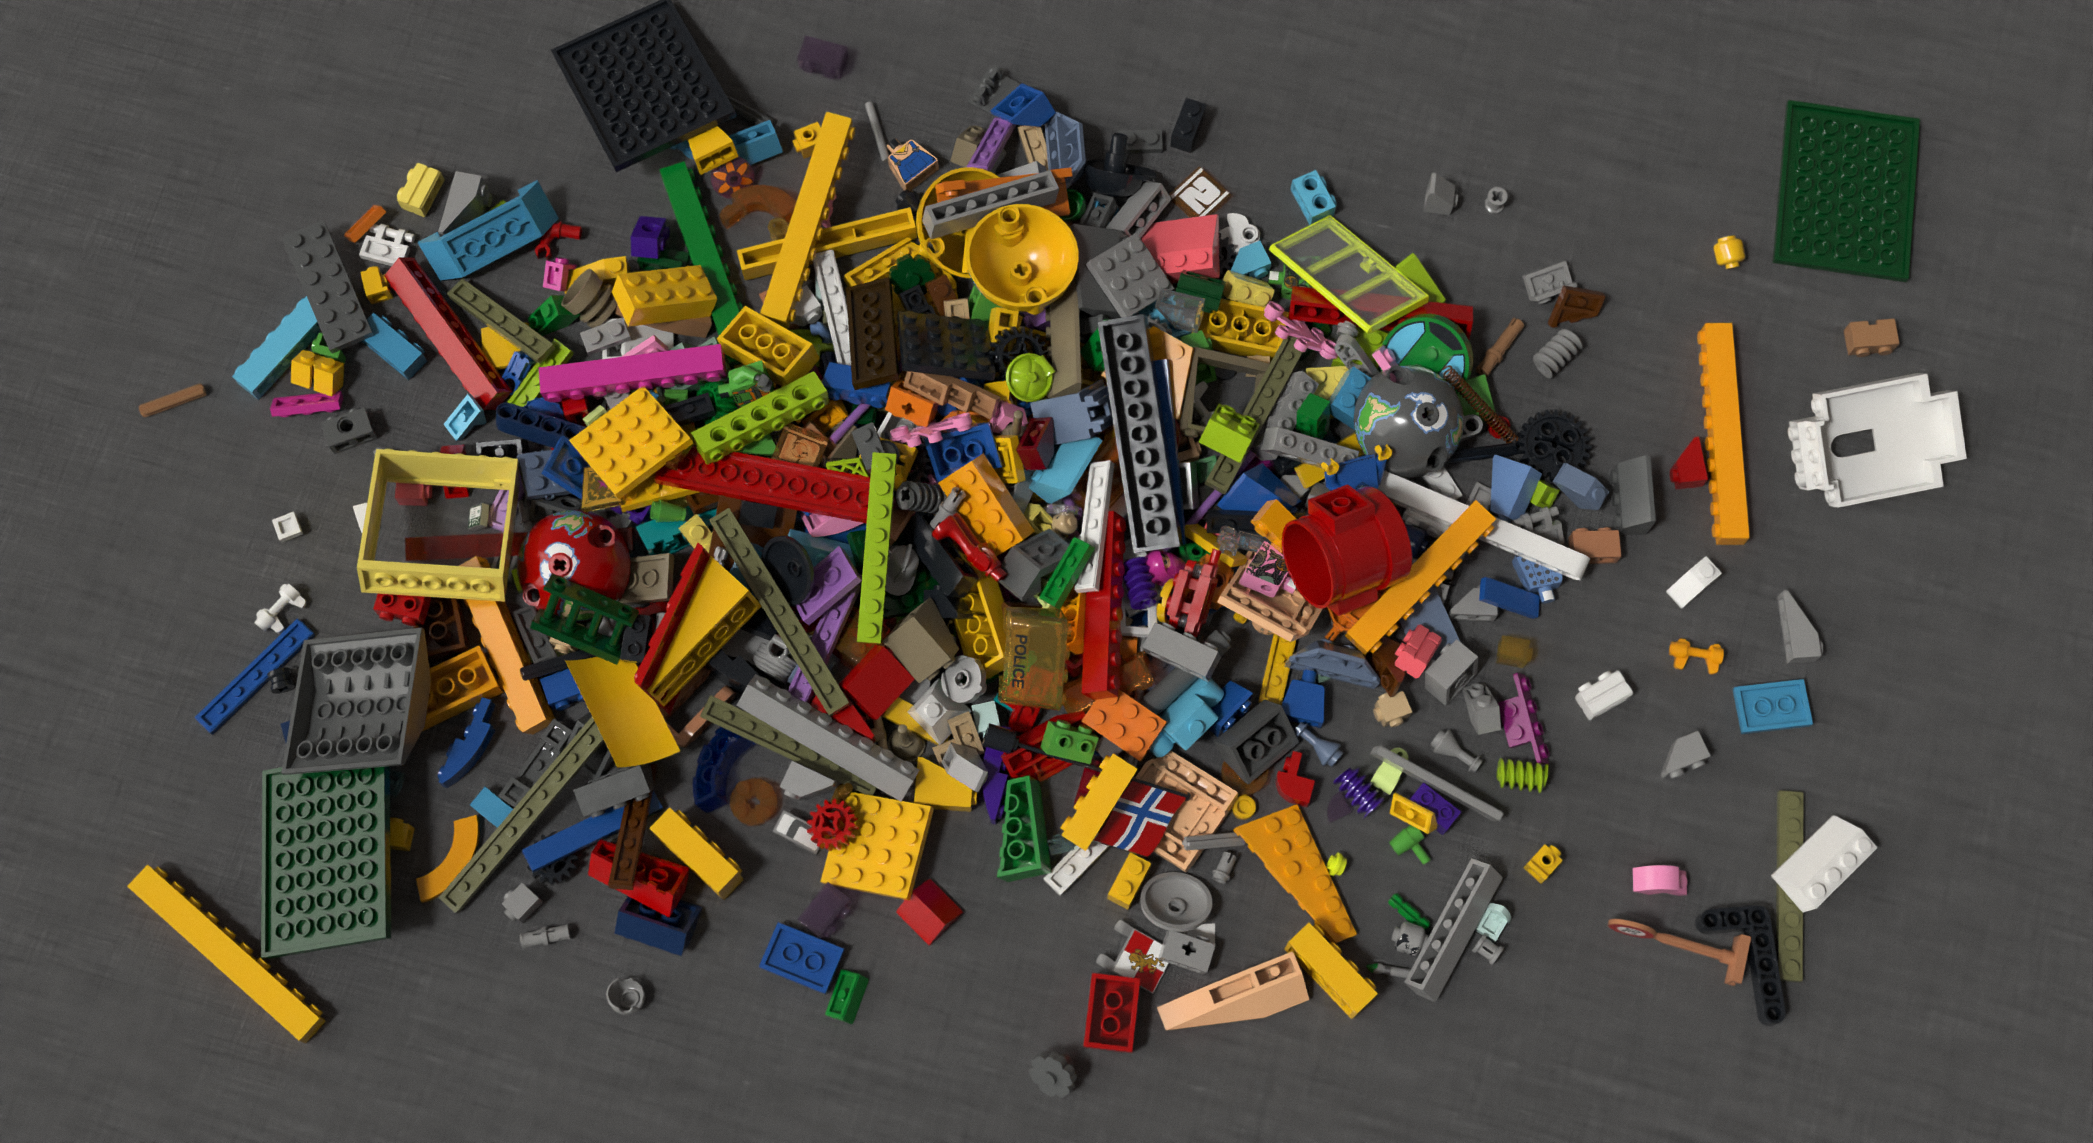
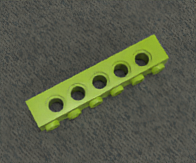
[691,371,829,465]

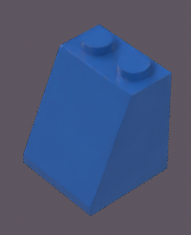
[1217,463,1301,538]

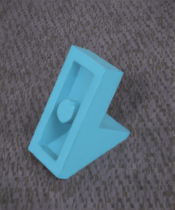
[444,394,486,441]

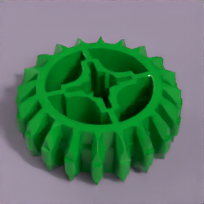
[693,381,738,430]

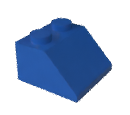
[990,83,1056,127]

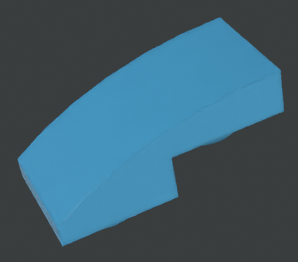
[470,786,513,828]

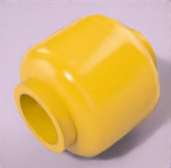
[1713,235,1746,269]

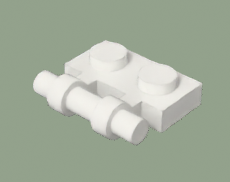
[359,224,415,266]

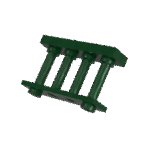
[530,574,639,665]

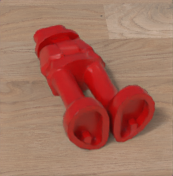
[932,513,1007,582]

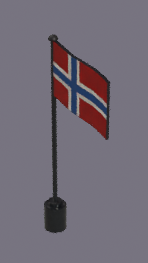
[982,723,1191,858]

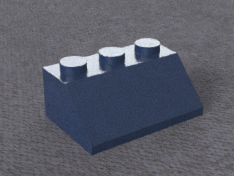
[614,896,703,956]

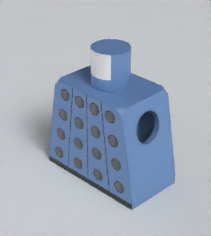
[1512,555,1562,604]

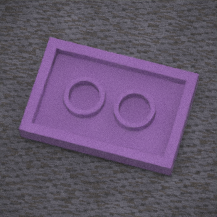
[795,546,862,625]

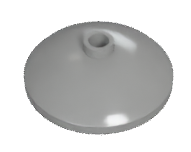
[1140,872,1212,932]

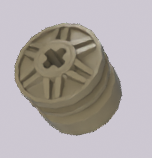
[561,269,617,328]

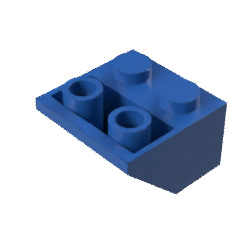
[1209,681,1253,737]

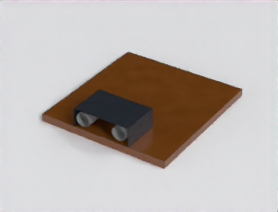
[709,495,797,572]

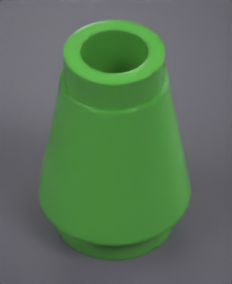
[650,500,686,522]

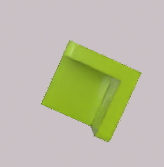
[1530,478,1560,508]

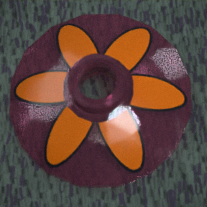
[711,157,754,199]

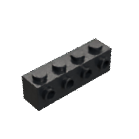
[902,512,979,598]

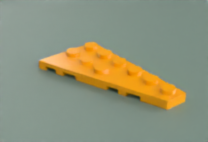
[1233,804,1357,944]

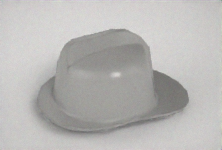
[886,544,919,596]

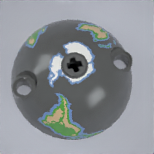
[1354,365,1464,478]

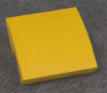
[481,323,530,370]

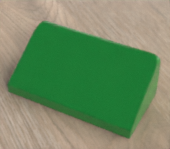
[825,969,869,1024]

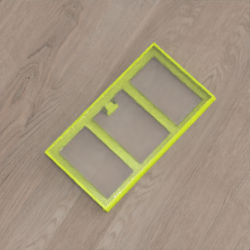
[1269,215,1429,334]

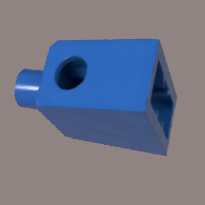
[1282,670,1325,728]

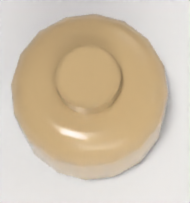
[1051,511,1077,536]

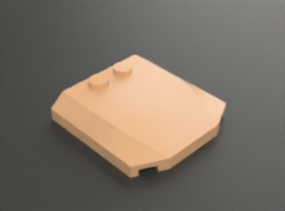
[1218,546,1323,642]
[1136,750,1238,872]

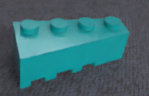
[636,506,717,555]

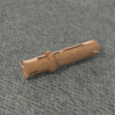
[1476,318,1525,377]

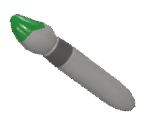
[1366,963,1411,978]

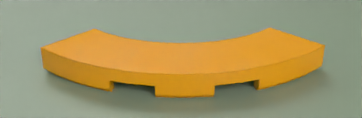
[416,815,480,903]

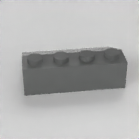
[1070,224,1139,319]

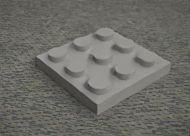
[1085,233,1174,318]

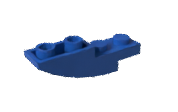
[438,697,496,788]

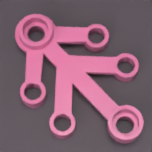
[1264,301,1338,360]
[889,413,972,447]

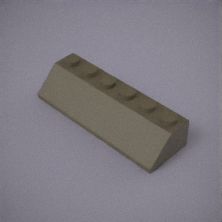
[1045,275,1081,399]

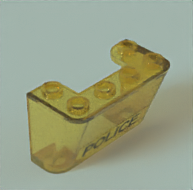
[998,607,1072,711]

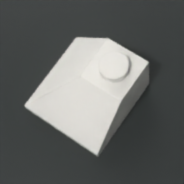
[907,678,971,745]

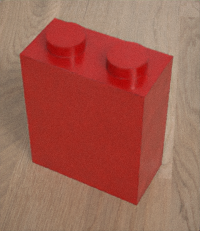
[838,645,915,720]

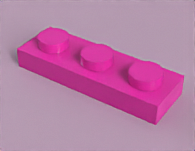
[270,391,343,417]

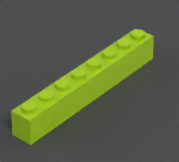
[857,452,897,645]

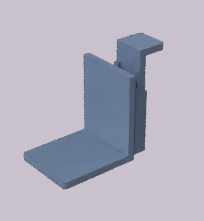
[1030,379,1113,445]

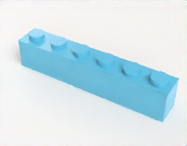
[232,296,322,400]

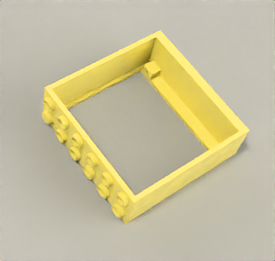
[357,449,520,602]

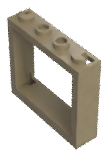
[1178,347,1270,437]

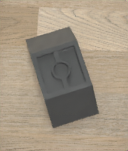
[999,529,1072,601]

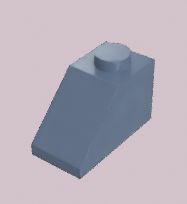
[1553,463,1609,510]

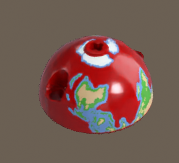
[517,509,631,623]

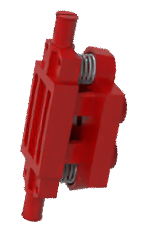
[1166,548,1222,637]

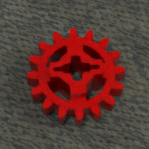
[807,798,859,851]

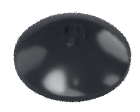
[761,535,814,606]

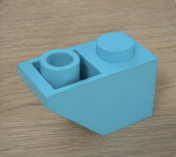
[1231,241,1271,279]

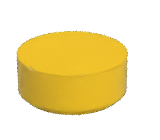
[1232,795,1256,820]

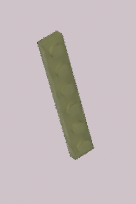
[447,278,556,364]

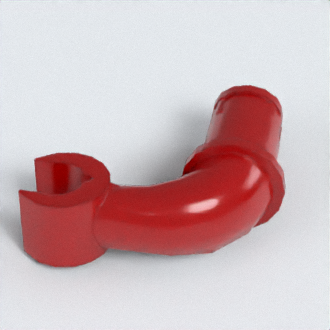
[535,221,582,261]

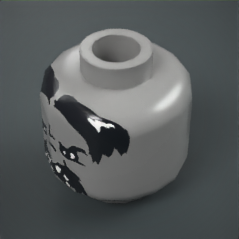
[1391,922,1428,956]

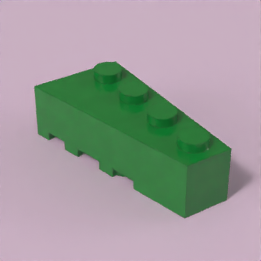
[997,775,1052,882]

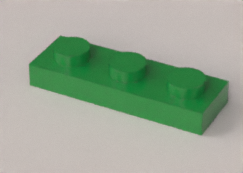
[1039,537,1095,610]

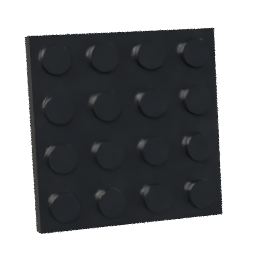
[897,311,996,381]

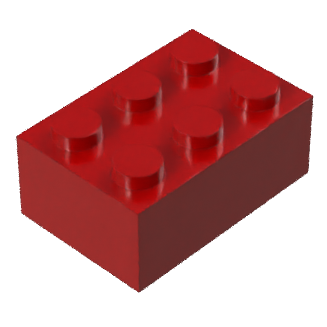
[1083,973,1140,1054]

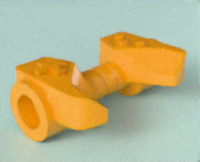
[1669,638,1724,675]

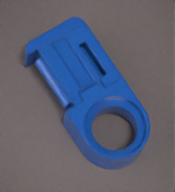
[502,351,536,395]

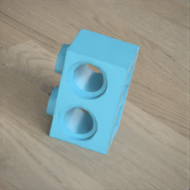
[1290,170,1337,225]

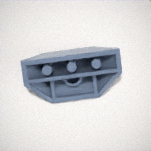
[1045,112,1086,188]
[1284,639,1380,689]

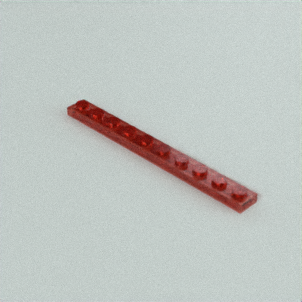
[405,527,635,561]

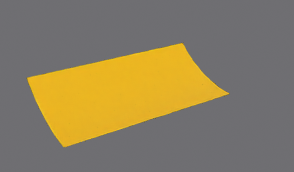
[565,657,680,768]

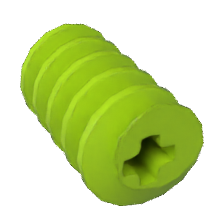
[1496,758,1548,793]

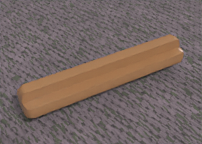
[139,383,206,417]

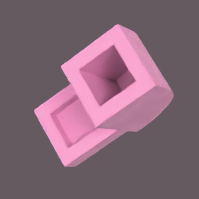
[1633,865,1688,896]

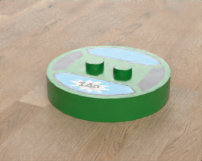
[1380,314,1473,394]

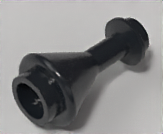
[895,190,920,217]

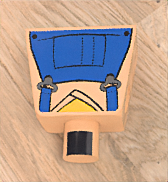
[887,138,939,191]

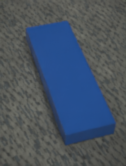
[1479,577,1540,619]

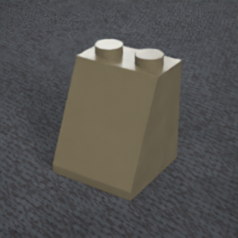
[882,597,959,683]

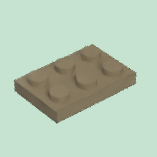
[618,553,674,605]

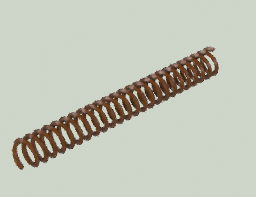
[1442,365,1518,444]

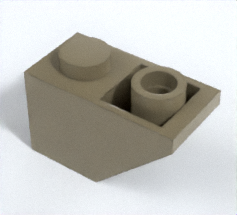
[950,125,986,167]

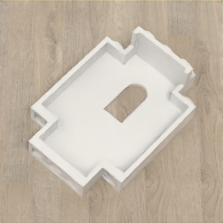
[1788,373,1967,508]

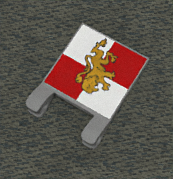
[1096,920,1169,994]

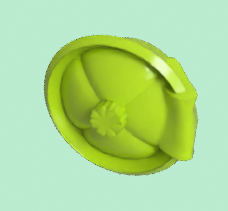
[1006,353,1056,402]

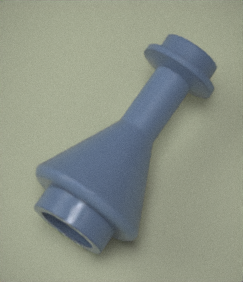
[1294,722,1343,767]

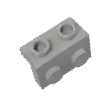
[1522,261,1578,304]

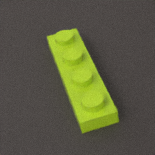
[507,339,574,407]

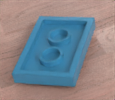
[1732,679,1813,734]

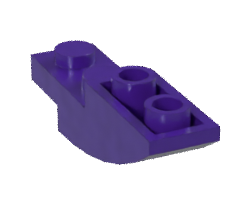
[983,726,1011,825]

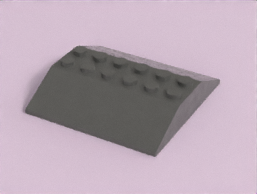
[281,628,431,775]

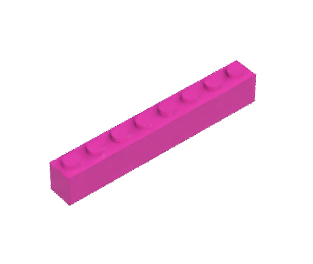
[539,344,727,403]

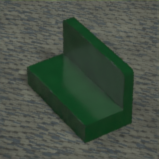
[637,248,690,271]

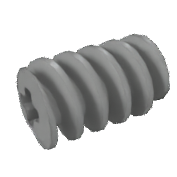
[1533,329,1582,379]

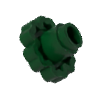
[888,254,935,295]

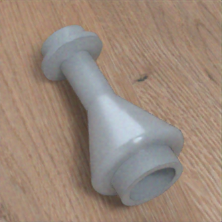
[1430,730,1482,772]

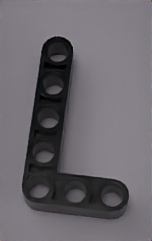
[1695,905,1786,1027]

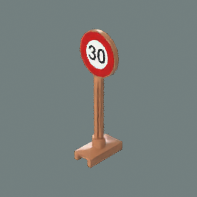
[1607,919,1751,986]

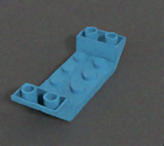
[418,180,559,281]

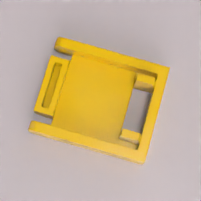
[994,435,1026,483]

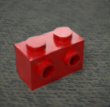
[373,594,431,626]

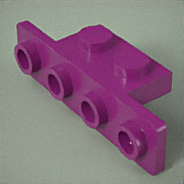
[1497,673,1550,765]

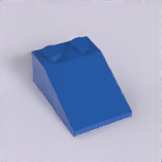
[924,422,1003,482]

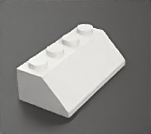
[1771,815,1878,912]

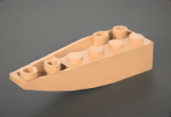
[1157,951,1309,1031]

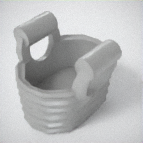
[750,634,797,685]

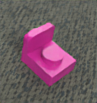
[543,257,577,291]

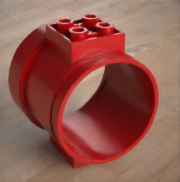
[1282,484,1412,616]

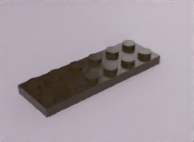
[846,277,899,390]

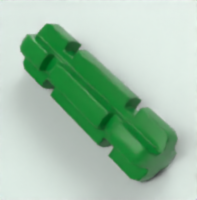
[1388,893,1430,930]

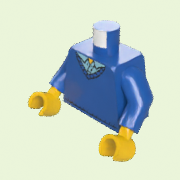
[1321,444,1392,491]

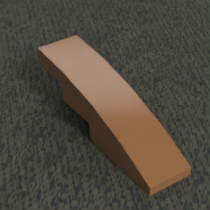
[615,304,712,338]
[903,371,1001,420]

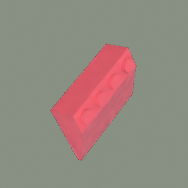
[1140,214,1220,284]

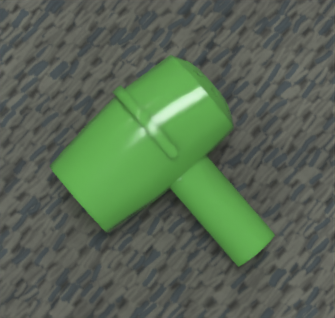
[1389,825,1431,865]

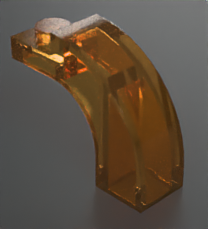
[719,185,796,230]

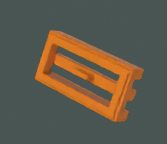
[344,205,386,243]

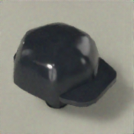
[1084,133,1156,197]

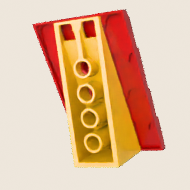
[634,543,762,715]

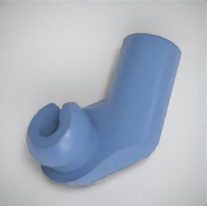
[810,322,832,343]

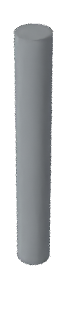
[865,102,889,163]

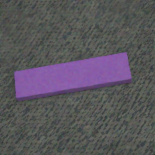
[967,117,1016,171]

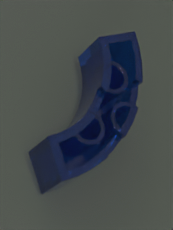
[693,727,756,813]

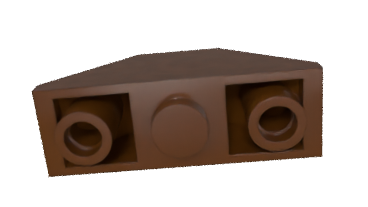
[1365,636,1406,698]

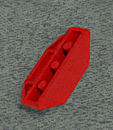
[1001,711,1094,782]

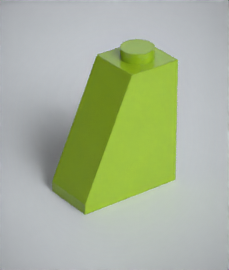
[1390,253,1446,303]

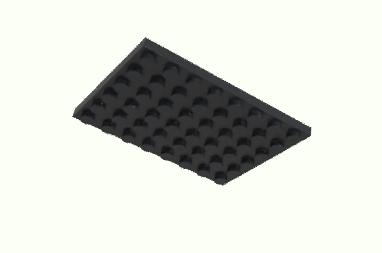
[551,0,737,173]

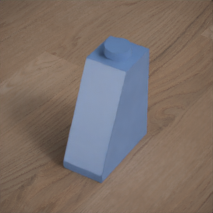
[1490,455,1542,523]

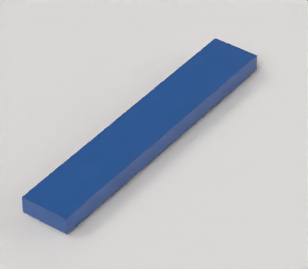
[194,618,315,735]
[522,790,663,872]

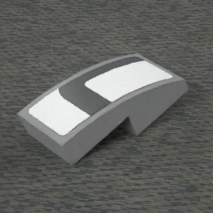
[773,810,820,855]

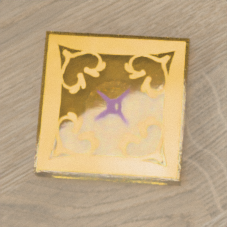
[581,466,626,512]

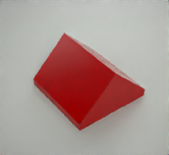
[896,879,963,946]

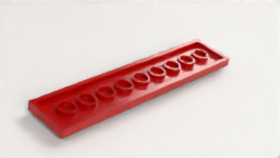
[654,445,870,523]

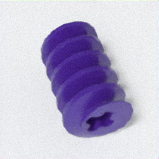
[1123,557,1158,610]
[1333,767,1385,819]

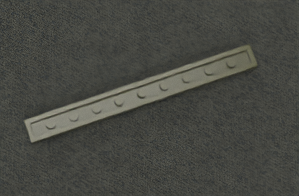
[709,508,850,717]
[439,717,604,913]

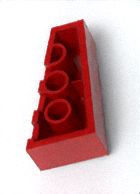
[588,839,690,918]

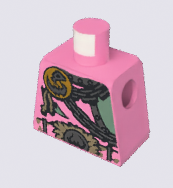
[1239,541,1296,598]

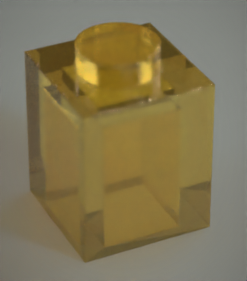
[1495,635,1533,668]

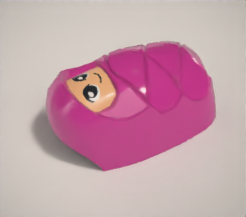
[1145,550,1186,586]

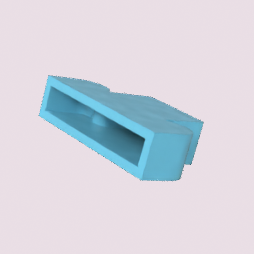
[1149,678,1224,758]

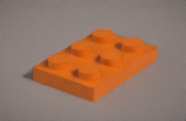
[1082,689,1167,762]

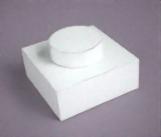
[272,512,303,543]

